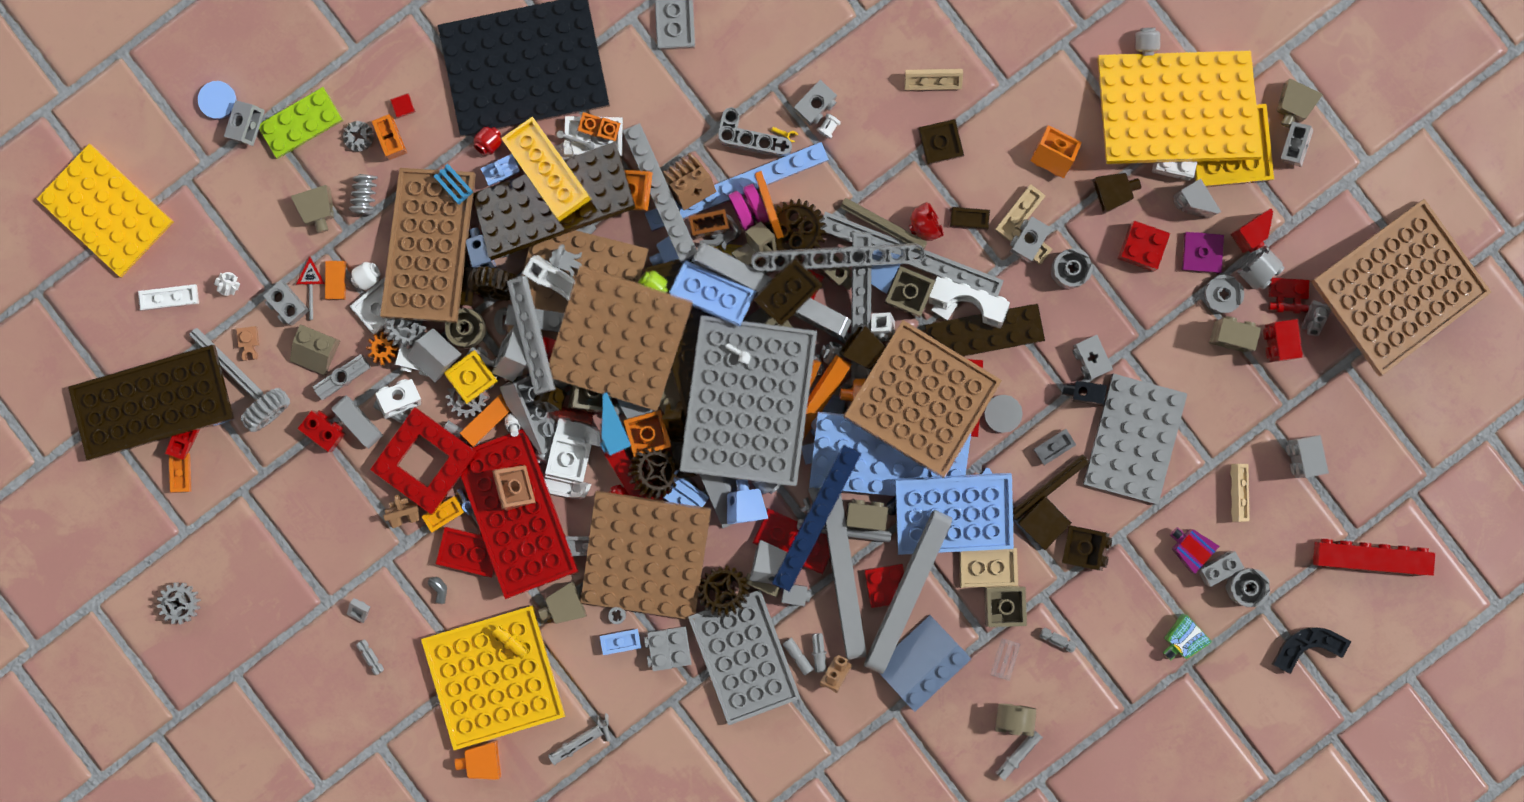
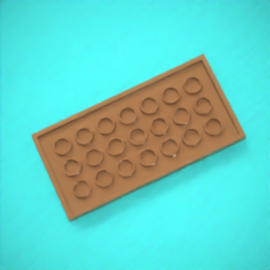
[380,168,476,323]

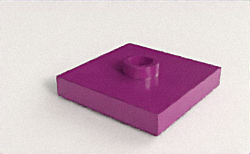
[1182,232,1224,273]

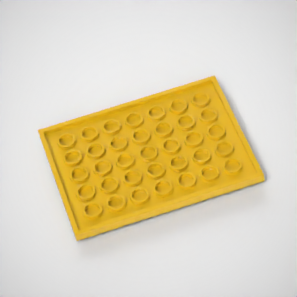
[1098,51,1262,164]

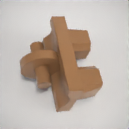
[383,494,420,528]
[820,655,852,693]

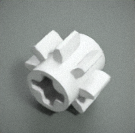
[214,272,240,296]

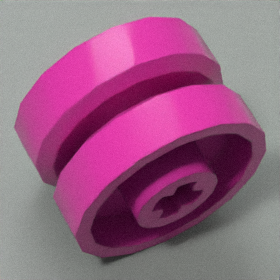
[728,183,770,233]

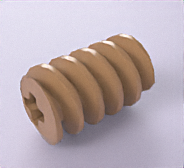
[662,153,702,189]

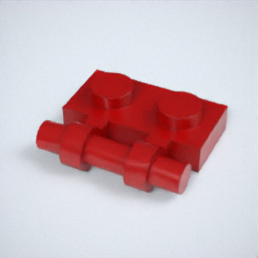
[1268,277,1310,314]

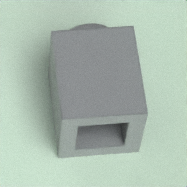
[782,584,811,606]

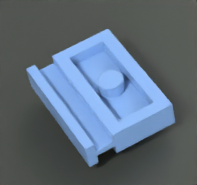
[662,479,709,507]

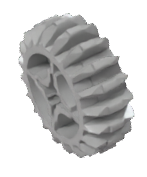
[241,388,290,432]

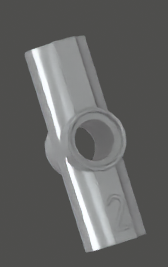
[313,354,371,400]

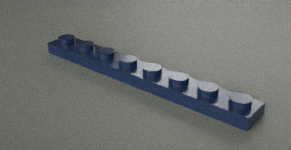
[772,444,861,592]

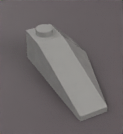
[699,473,738,528]

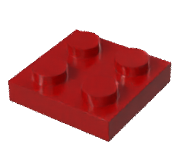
[864,563,904,608]

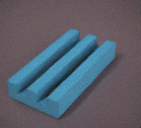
[434,164,473,205]

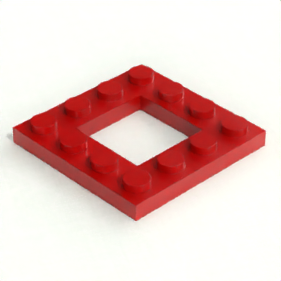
[370,407,478,515]

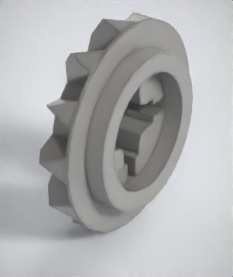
[342,120,374,152]

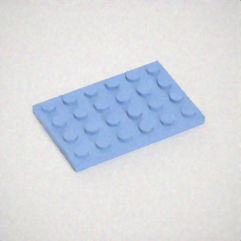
[895,473,1014,555]

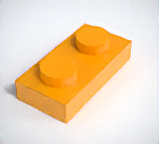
[421,496,465,533]

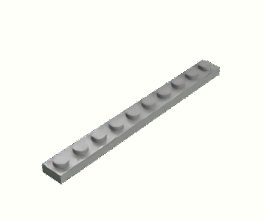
[822,212,1004,297]

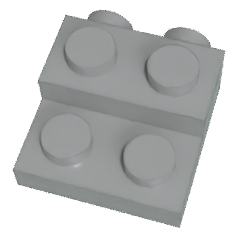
[644,626,692,671]

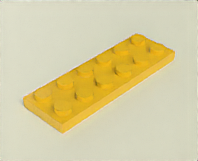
[501,116,591,221]

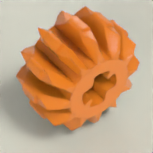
[366,332,399,365]

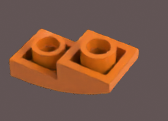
[577,112,621,142]

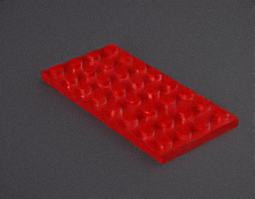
[461,429,578,599]

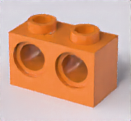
[372,114,407,160]

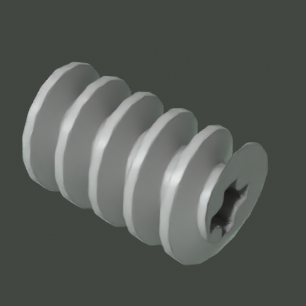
[349,174,378,215]

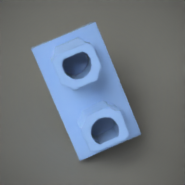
[481,154,520,186]

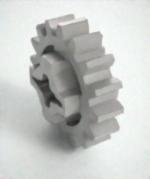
[384,318,426,350]
[446,387,489,418]
[157,582,201,624]

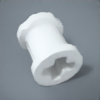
[817,114,841,139]

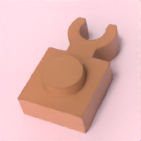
[236,326,259,361]

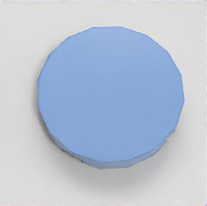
[198,81,237,119]

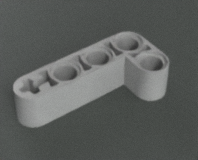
[718,107,792,158]

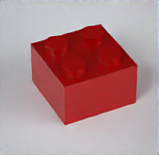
[1118,220,1171,272]
[1263,319,1303,363]

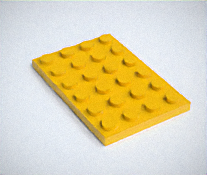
[37,144,174,277]

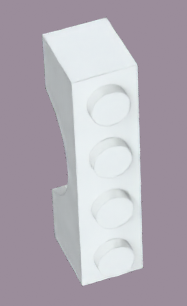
[523,255,575,301]
[929,276,1010,329]

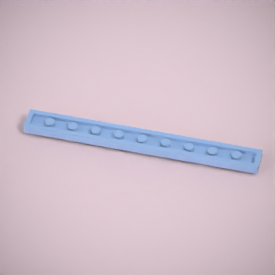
[645,142,829,231]

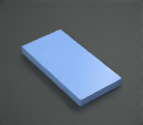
[669,260,756,327]

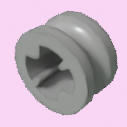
[608,607,626,624]

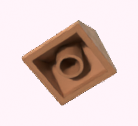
[493,465,535,511]

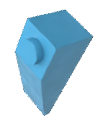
[600,392,631,456]

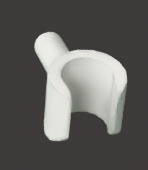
[726,343,751,364]

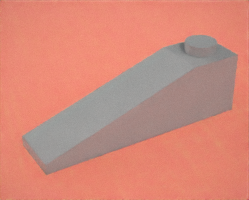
[499,373,554,455]

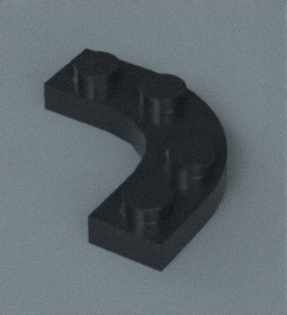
[1272,627,1351,674]

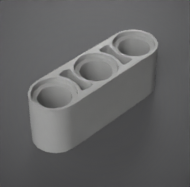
[331,395,383,449]

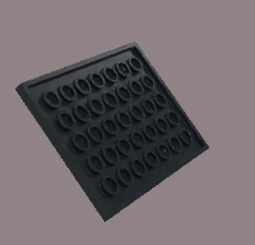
[438,0,610,137]

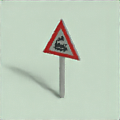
[296,257,325,320]

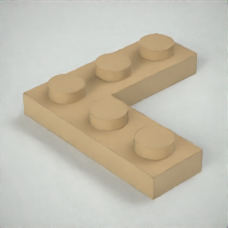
[995,184,1052,265]

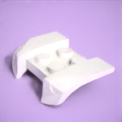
[545,418,601,500]

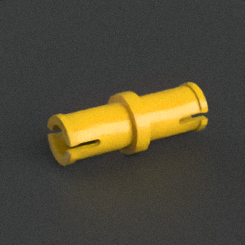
[492,625,530,659]

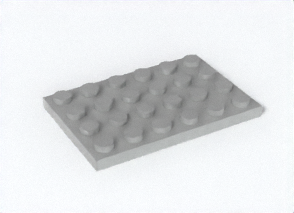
[1083,374,1187,505]
[688,590,801,726]

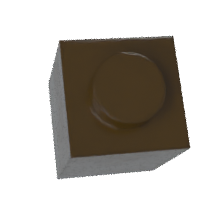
[533,386,566,413]

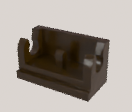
[662,401,687,442]

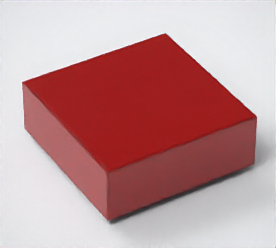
[390,93,415,118]

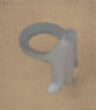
[700,214,741,250]
[549,244,582,277]

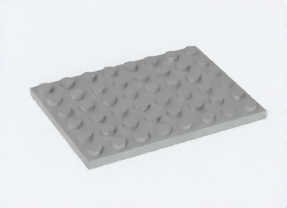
[680,316,817,486]

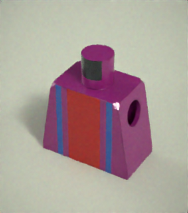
[1170,527,1220,574]

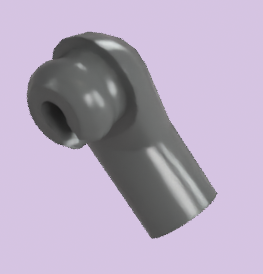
[428,577,447,604]

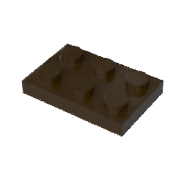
[753,257,823,326]

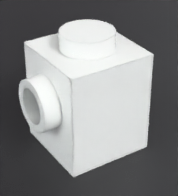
[871,313,895,341]

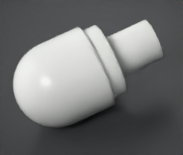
[505,413,521,437]

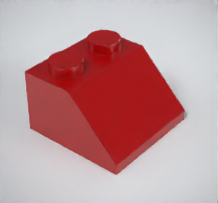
[1230,208,1274,253]

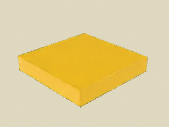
[444,350,498,404]

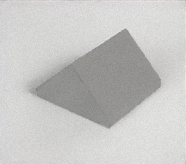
[407,328,462,383]

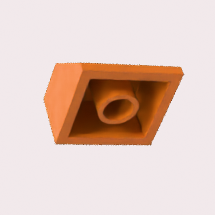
[1030,125,1082,178]

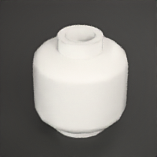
[351,262,381,290]

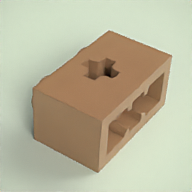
[669,166,716,211]

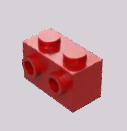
[298,410,346,452]

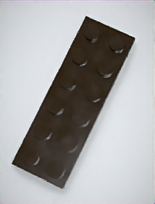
[925,303,1045,357]

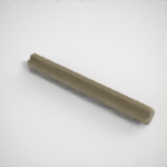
[841,198,927,251]

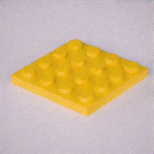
[1195,104,1274,187]

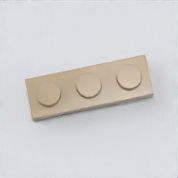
[905,69,963,90]
[1230,464,1250,522]

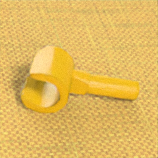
[771,127,798,143]

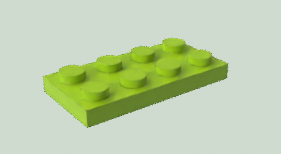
[259,87,344,159]

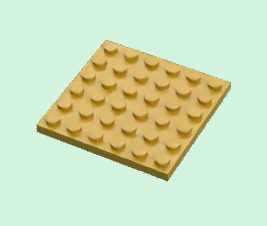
[421,605,565,750]

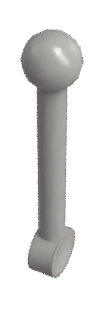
[557,131,595,149]

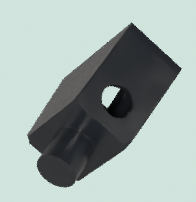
[1062,381,1107,407]

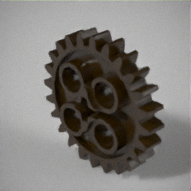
[765,199,827,261]

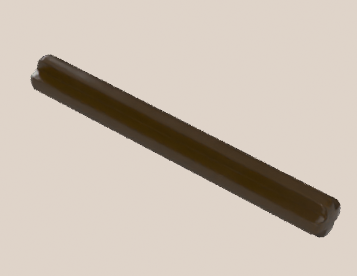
[1013,454,1089,520]

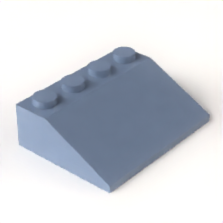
[880,615,971,712]

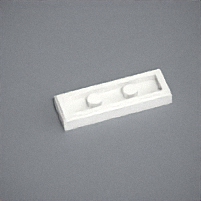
[138,284,199,311]

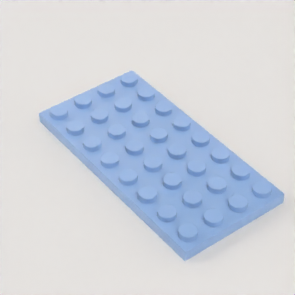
[809,412,971,496]

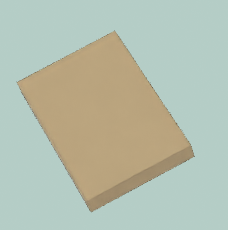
[959,547,1018,588]

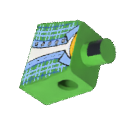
[1163,614,1212,661]

